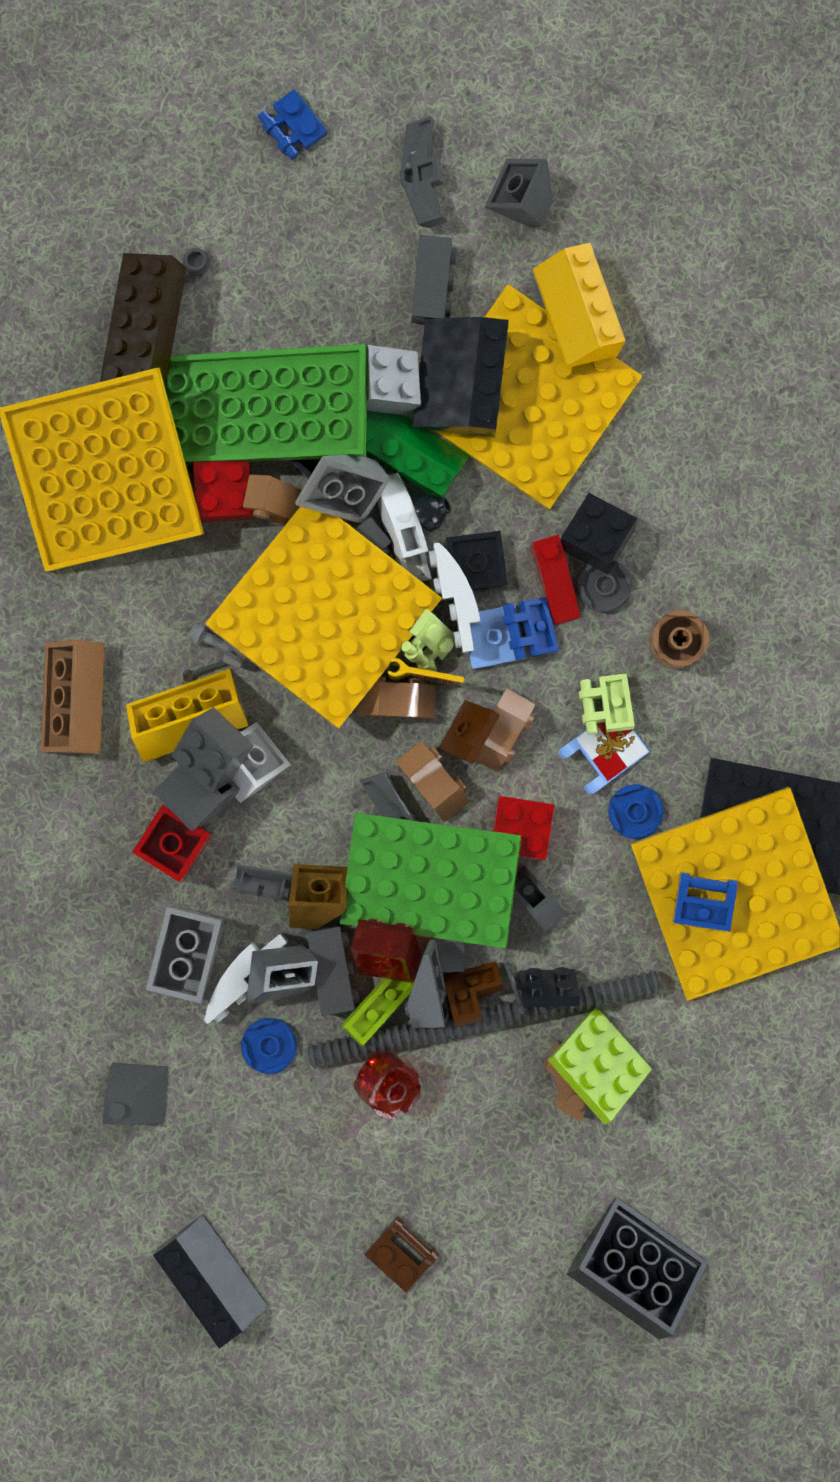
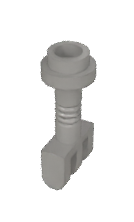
[189,623,246,668]

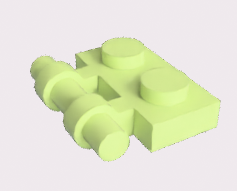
[401,610,455,672]
[578,674,635,735]

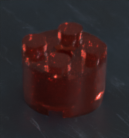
[354,1052,421,1119]

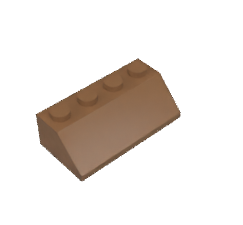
[41,640,105,754]

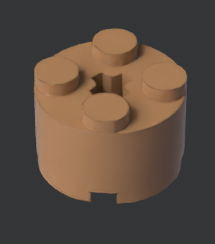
[648,610,709,669]

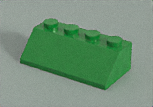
[366,411,470,499]

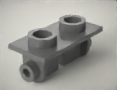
[233,864,292,901]

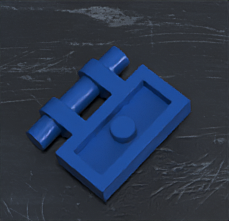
[258,89,327,160]
[502,597,559,660]

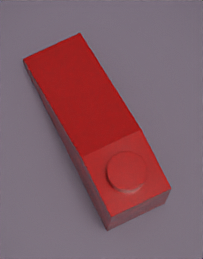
[530,534,580,625]

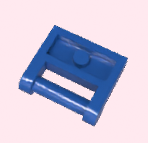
[673,872,737,932]

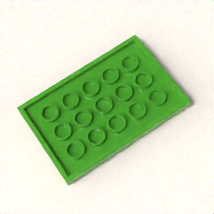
[340,813,522,948]

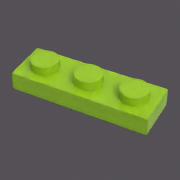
[341,964,415,1046]

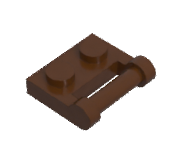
[364,1216,440,1293]

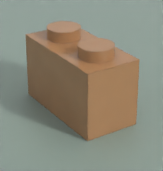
[243,475,302,527]

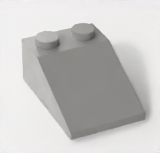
[295,455,391,524]

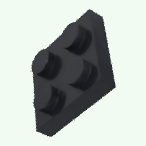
[446,530,508,591]
[519,967,580,1007]

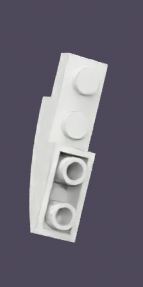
[377,473,431,582]
[429,543,480,653]
[204,932,288,1024]

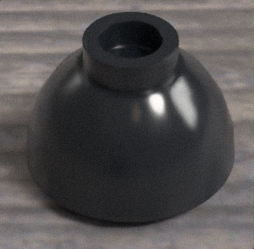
[415,494,451,532]

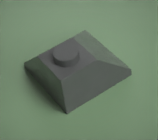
[485,159,553,226]
[102,1062,168,1126]

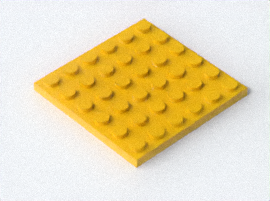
[432,284,642,510]
[0,368,204,572]
[205,507,442,730]
[630,787,840,1001]

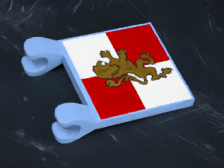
[558,722,650,795]

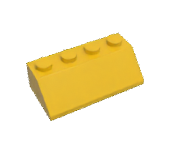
[533,243,626,368]
[126,668,249,762]

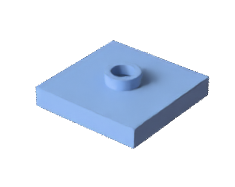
[469,605,526,670]

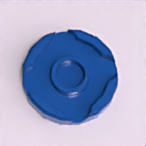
[608,784,664,839]
[241,1017,297,1074]

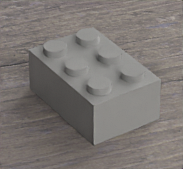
[146,906,225,1004]

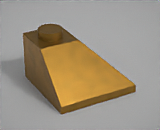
[289,864,348,929]

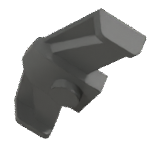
[400,116,447,228]
[360,772,415,821]

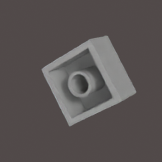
[367,345,421,415]

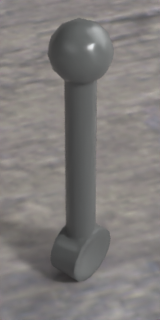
[182,660,230,682]
[504,962,528,1015]

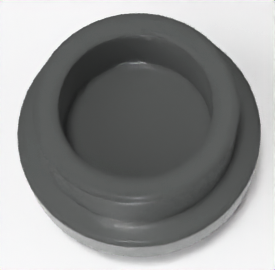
[183,248,210,276]

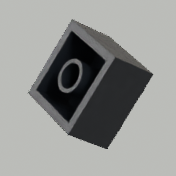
[561,493,637,575]

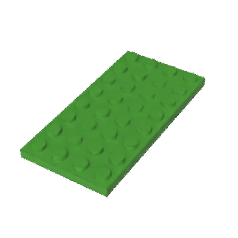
[165,344,367,465]

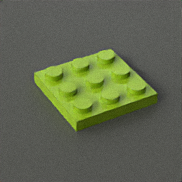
[548,1008,652,1125]

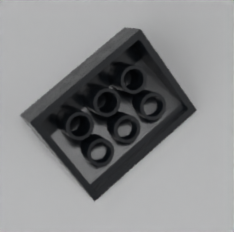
[413,317,509,437]
[567,1197,708,1340]

